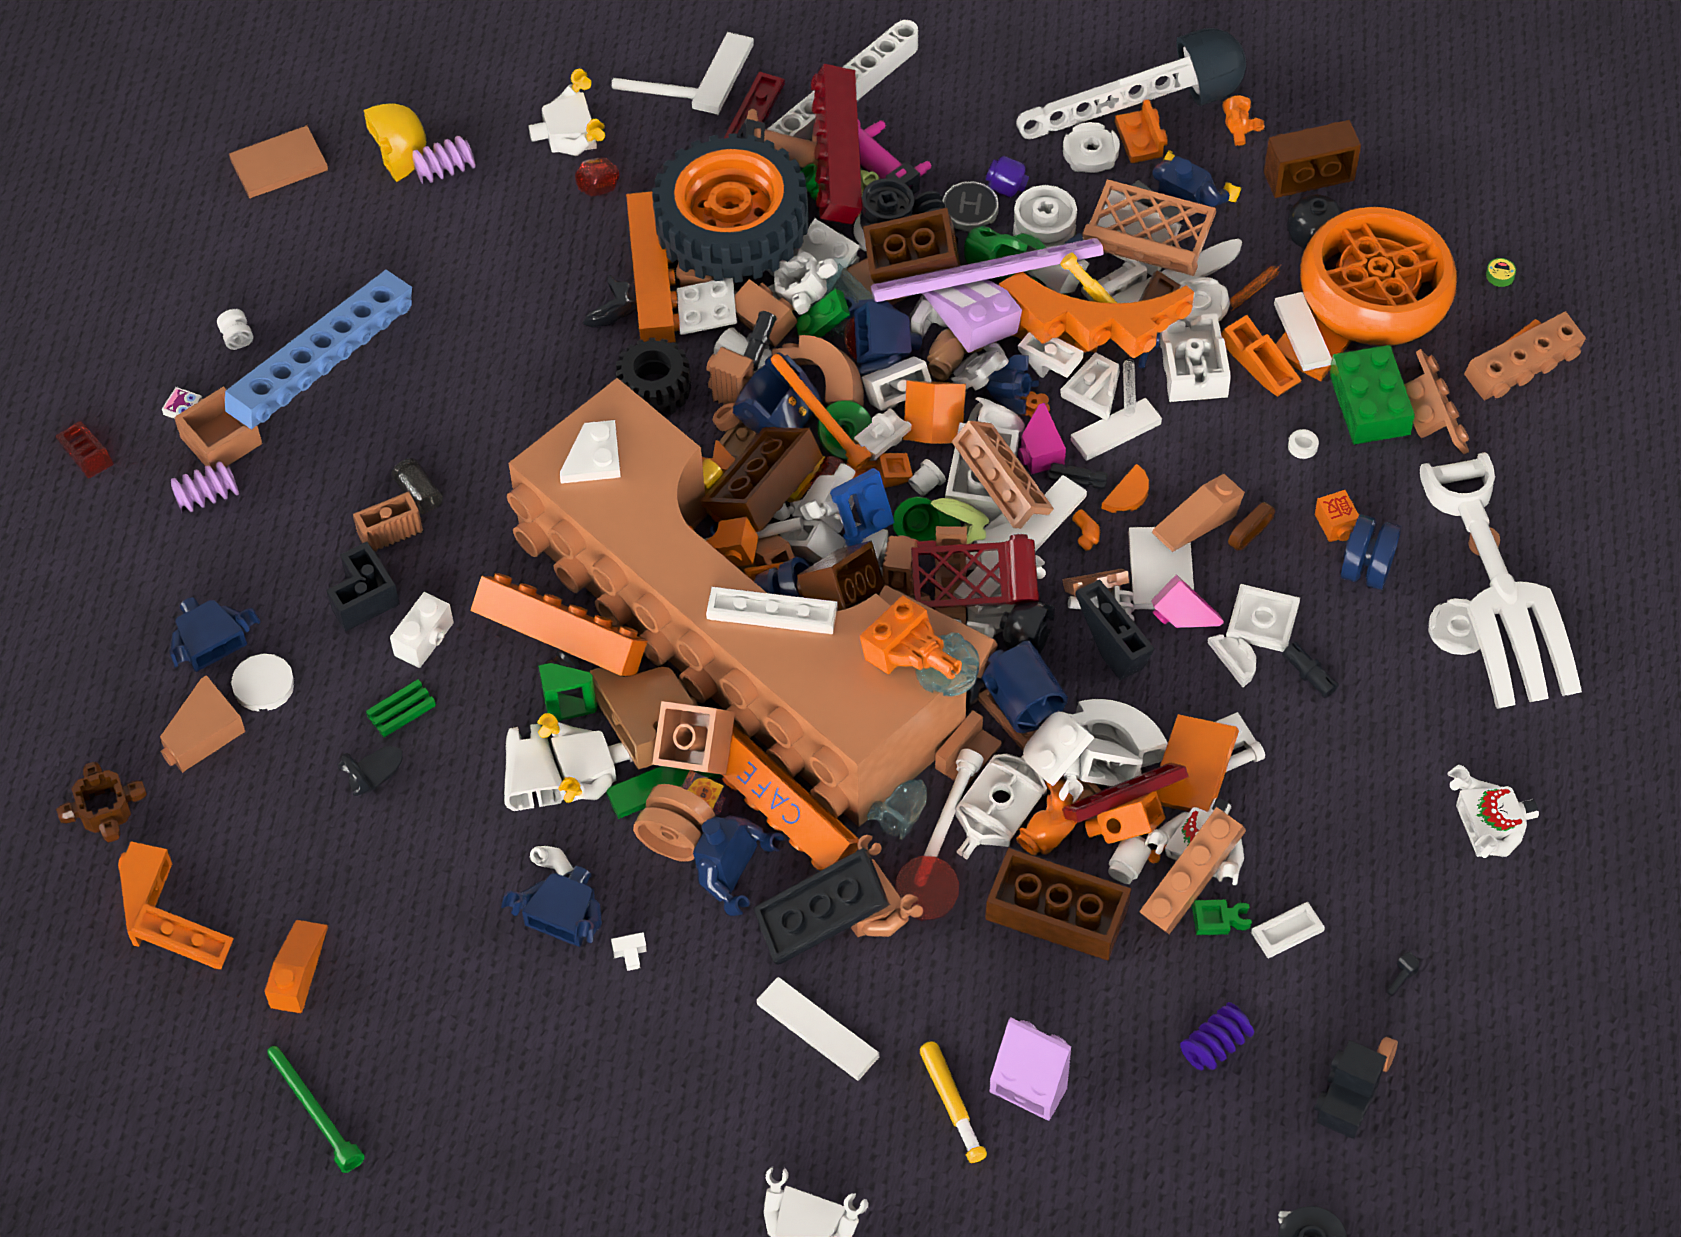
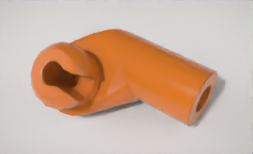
[1072,509,1100,550]

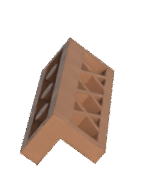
[952,421,1054,529]

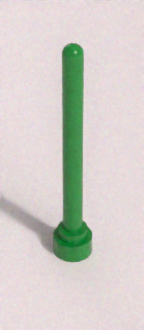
[267,1046,365,1173]

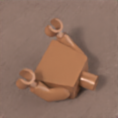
[851,835,923,937]

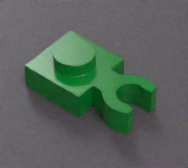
[1192,900,1252,935]

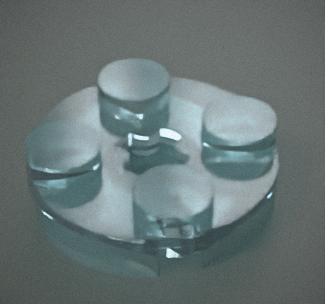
[915,632,980,697]

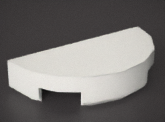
[1208,634,1256,687]

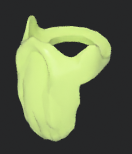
[931,498,989,544]

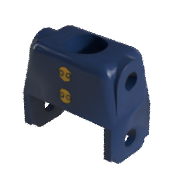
[733,353,821,434]

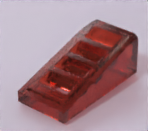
[56,421,113,479]

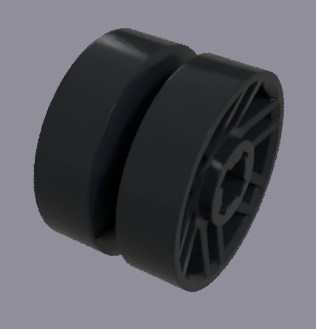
[860,178,914,229]

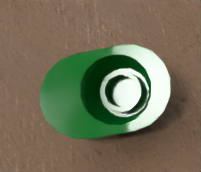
[893,496,961,541]

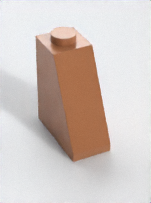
[160,675,245,773]

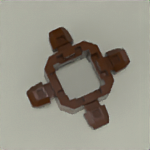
[56,762,147,842]

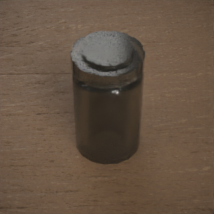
[392,458,443,514]

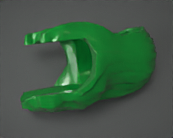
[964,226,1046,283]

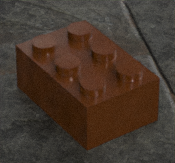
[1264,120,1361,198]
[863,208,960,284]

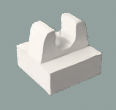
[611,933,646,971]

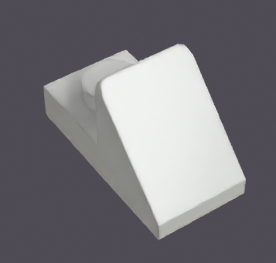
[1018,332,1083,378]

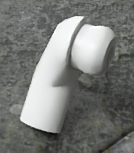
[530,846,573,878]

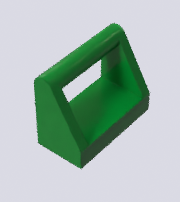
[539,663,597,721]

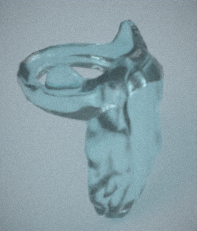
[867,780,927,839]

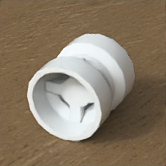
[217,309,253,350]

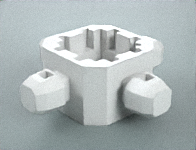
[768,249,838,314]

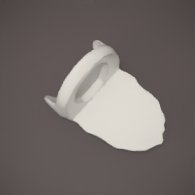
[968,397,1025,441]

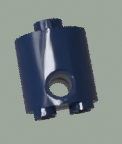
[982,641,1068,733]

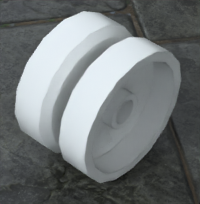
[1013,185,1077,252]

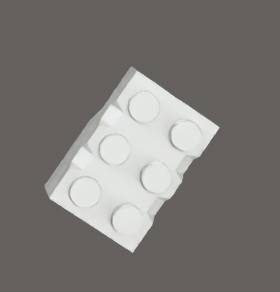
[1159,313,1231,402]

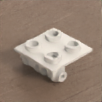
[793,219,861,294]
[677,278,737,335]

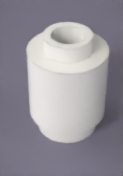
[1108,836,1151,884]

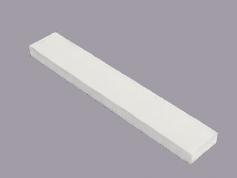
[953,475,1087,614]

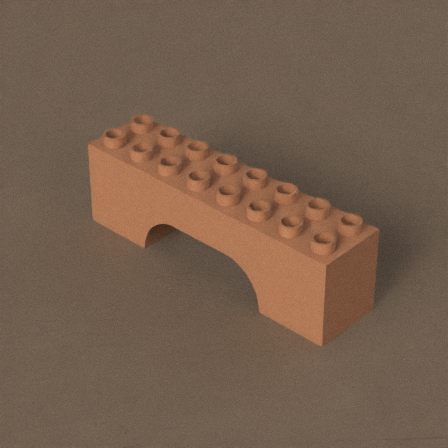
[507,378,967,827]

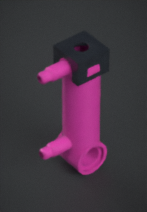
[858,119,931,194]

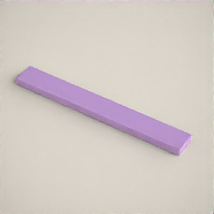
[871,238,1104,302]

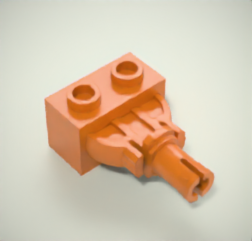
[860,595,962,679]

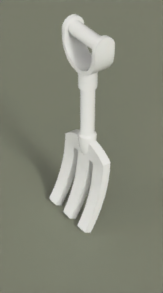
[1420,452,1582,709]

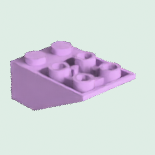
[990,1017,1071,1121]

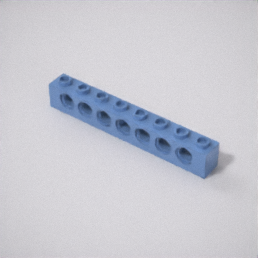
[225,270,412,430]

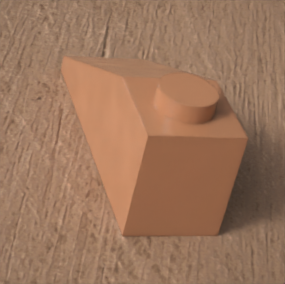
[1152,474,1245,552]

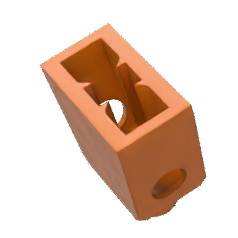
[1085,791,1166,844]

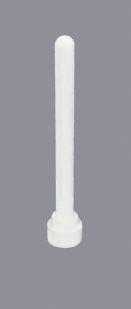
[914,749,984,887]

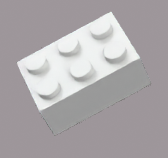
[945,423,1019,522]

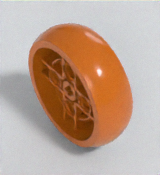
[1300,207,1457,346]

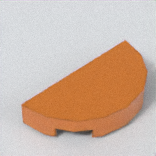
[1102,464,1149,513]

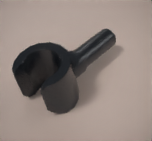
[1386,952,1419,996]

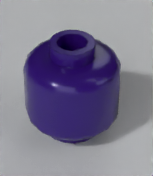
[985,156,1029,197]

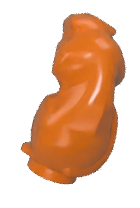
[1016,780,1081,856]

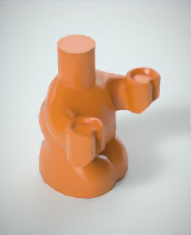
[1222,95,1265,146]

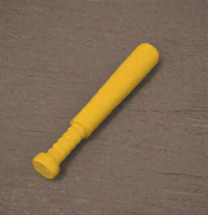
[1060,253,1117,303]

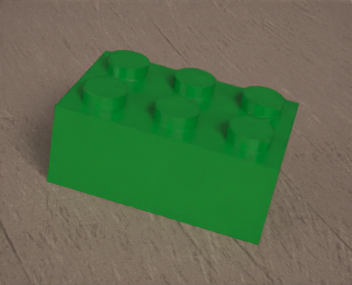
[1329,345,1415,445]

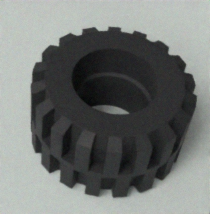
[616,338,691,416]

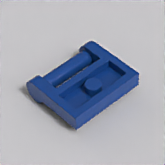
[830,468,895,546]

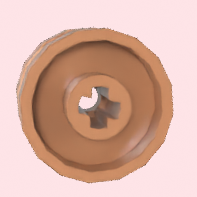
[633,784,716,861]

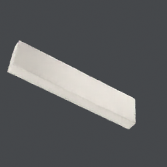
[692,32,753,114]
[706,587,838,634]
[757,977,879,1081]

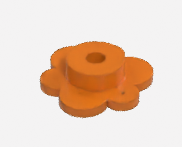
[1020,391,1050,418]

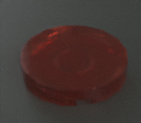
[895,856,959,920]

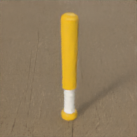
[920,1042,987,1163]

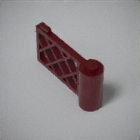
[911,534,1039,609]

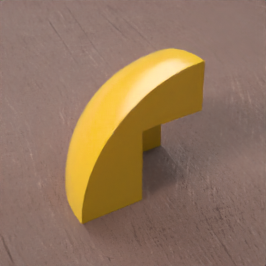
[364,104,426,182]

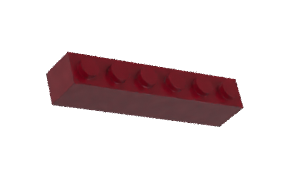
[811,64,862,225]

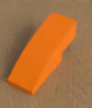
[1221,315,1302,397]

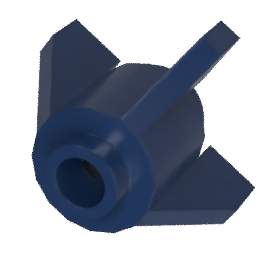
[985,354,1039,414]

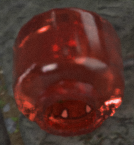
[575,157,619,197]

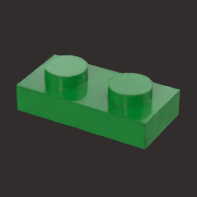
[796,288,850,338]

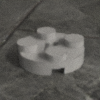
[951,343,1009,390]

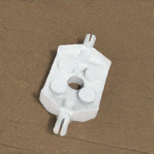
[955,754,1047,859]

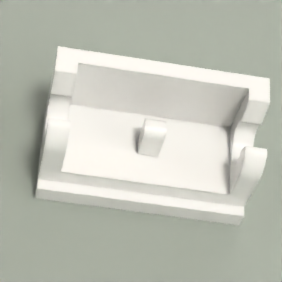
[1081,258,1148,302]

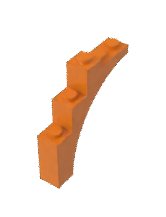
[999,272,1194,359]

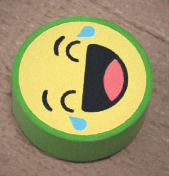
[1486,258,1516,287]

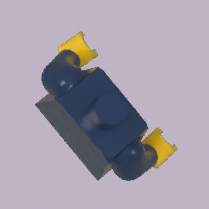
[1153,151,1242,217]

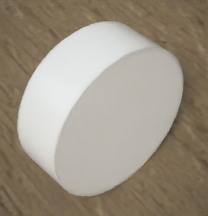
[1288,429,1319,459]

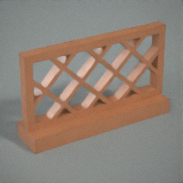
[1083,179,1216,276]

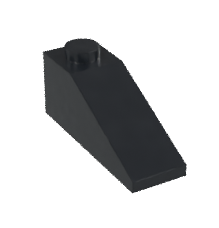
[1075,579,1155,680]

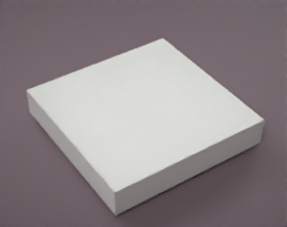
[1226,584,1300,652]

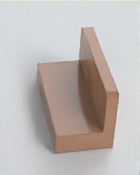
[935,710,1001,787]

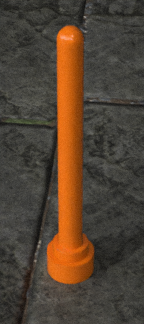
[771,354,873,471]

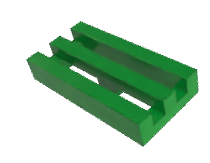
[366,679,436,738]

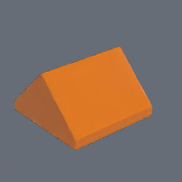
[903,380,966,444]

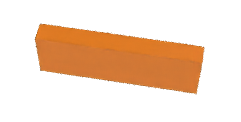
[129,902,234,970]

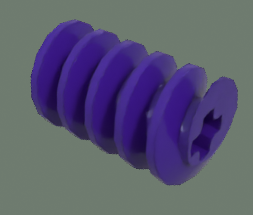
[1180,1002,1254,1071]

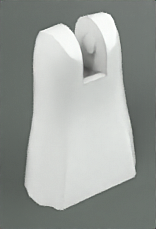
[504,724,566,811]

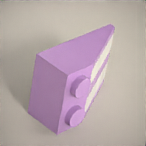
[922,279,1022,353]

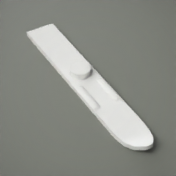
[1112,239,1242,303]

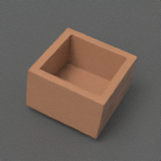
[174,386,262,472]

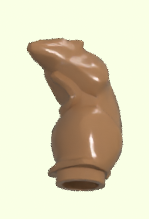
[927,328,997,381]

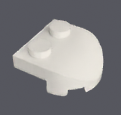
[1023,712,1095,786]

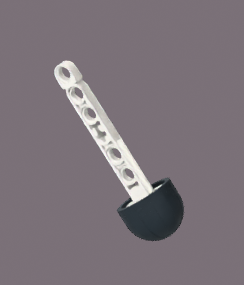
[1016,28,1246,139]

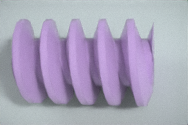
[412,136,475,184]
[171,461,239,513]

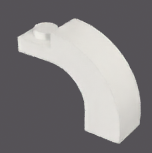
[1068,699,1168,768]

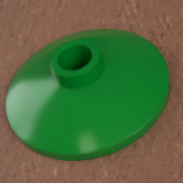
[818,400,872,460]

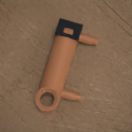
[737,109,818,168]

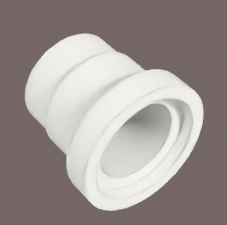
[908,459,946,496]

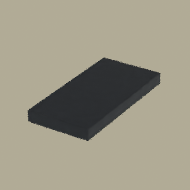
[753,848,890,965]

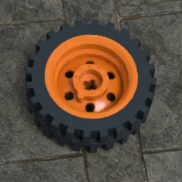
[652,134,809,283]

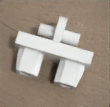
[853,408,912,461]

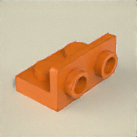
[1115,99,1167,163]

